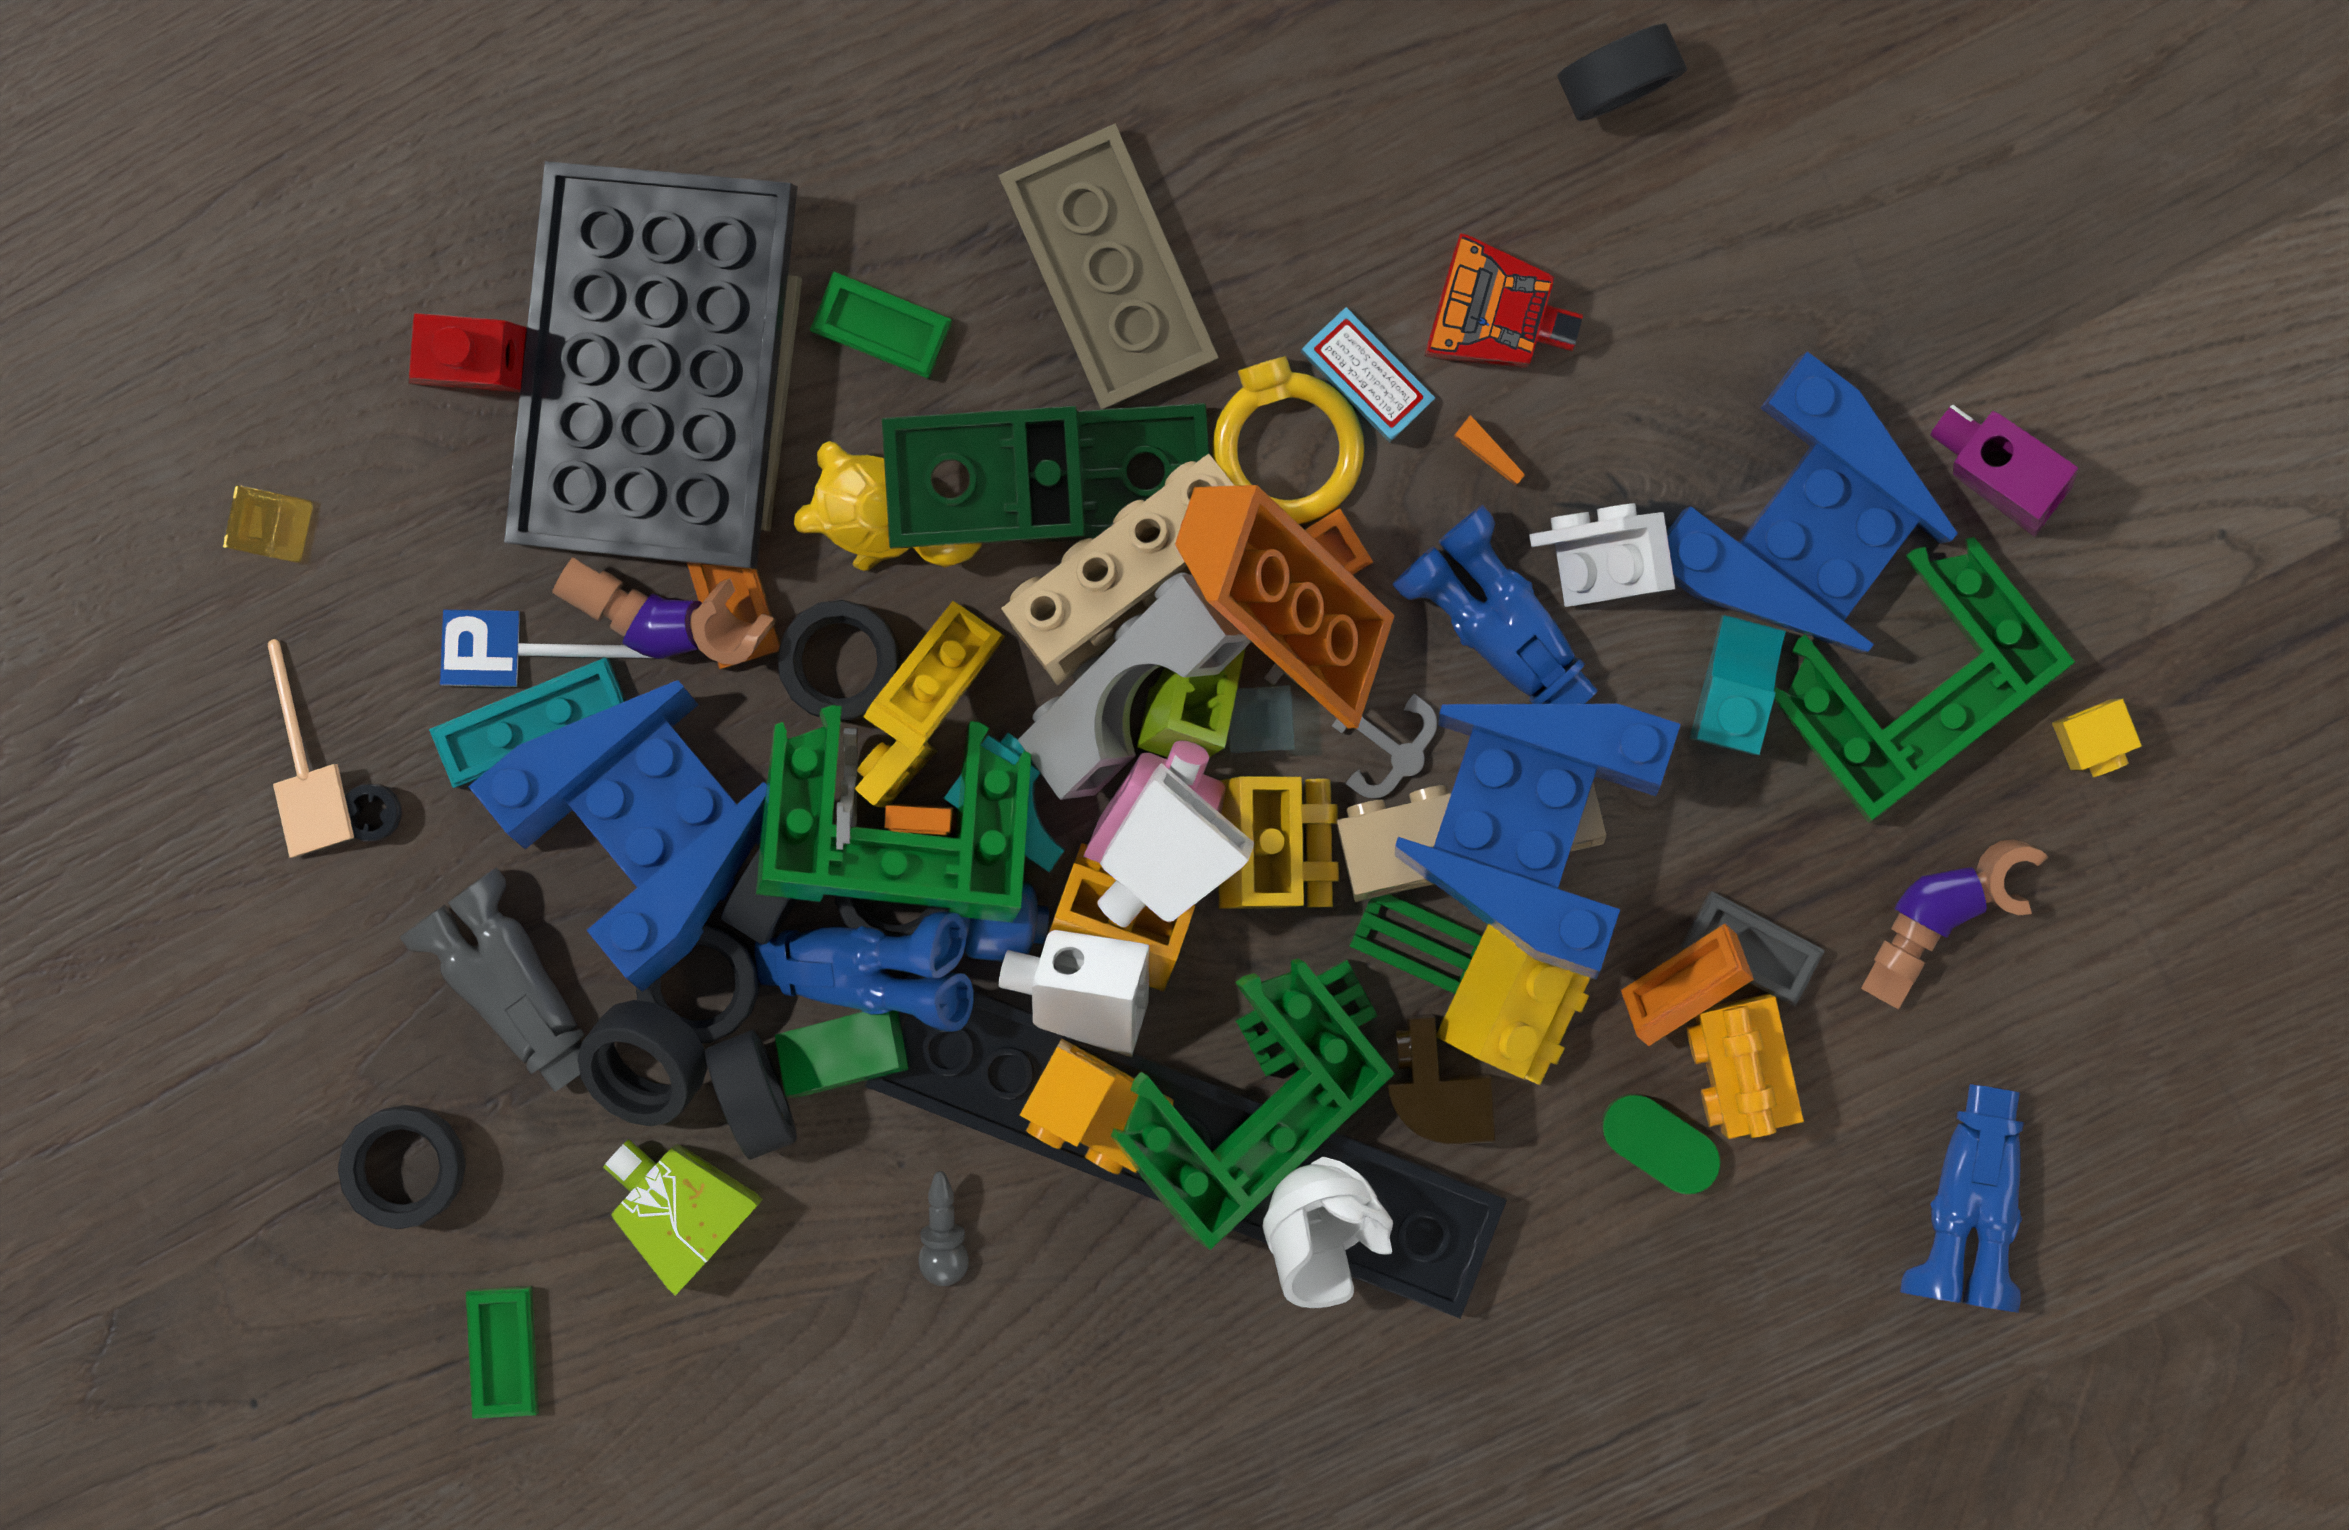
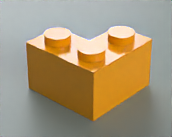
[1020,1039,1174,1175]

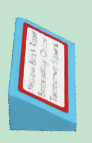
[1301,307,1435,443]

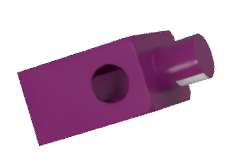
[1930,405,2078,537]

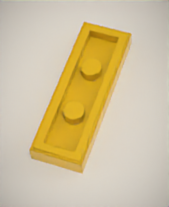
[863,601,1005,754]

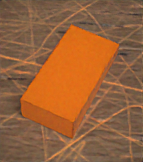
[1453,415,1525,486]

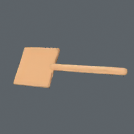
[268,639,354,858]

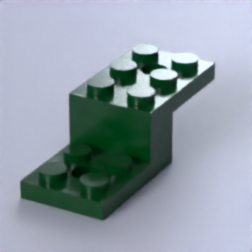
[882,403,1209,549]

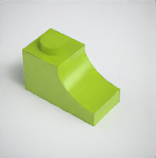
[1137,647,1246,758]

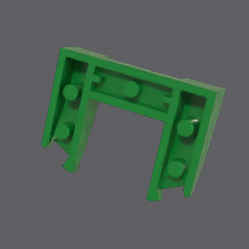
[1774,537,2075,823]
[756,705,1031,923]
[1111,958,1395,1250]

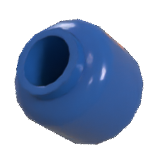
[961,881,1049,962]

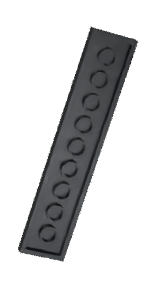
[865,972,1507,1319]

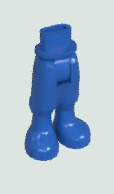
[1392,505,1598,704]
[755,911,973,1032]
[1900,1084,2024,1313]

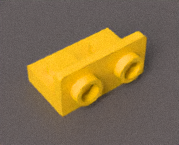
[855,741,937,808]

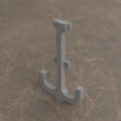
[1264,663,1437,798]
[836,728,858,850]

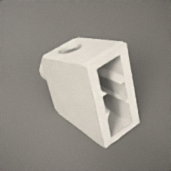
[1097,763,1254,927]
[999,930,1149,1057]

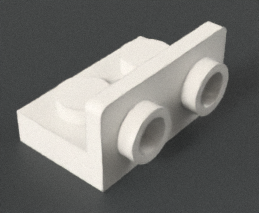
[1529,503,1675,607]

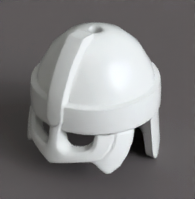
[1263,1157,1393,1308]

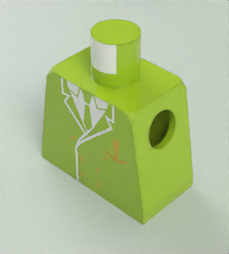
[603,1139,763,1296]

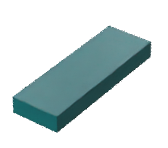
[429,657,626,788]

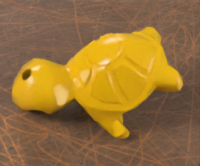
[794,441,982,571]

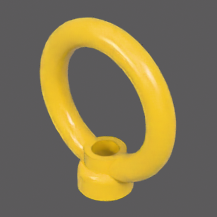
[1212,356,1364,524]

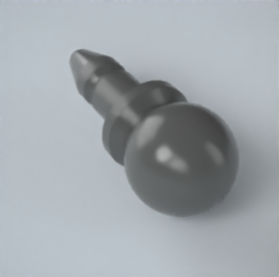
[918,1171,969,1286]

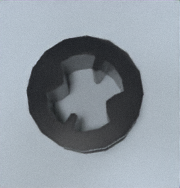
[345,784,402,841]

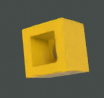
[2052,699,2142,777]

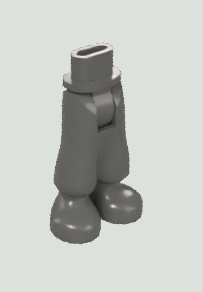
[399,867,585,1092]

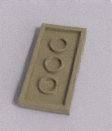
[998,123,1219,410]

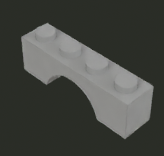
[1018,572,1251,800]

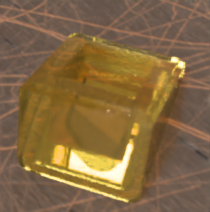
[223,485,312,563]

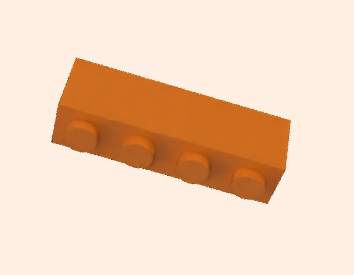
[1175,485,1395,728]

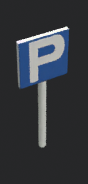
[440,610,652,687]

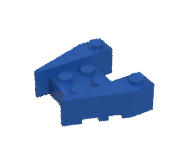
[1667,351,1957,653]
[468,680,767,992]
[1395,704,1681,980]

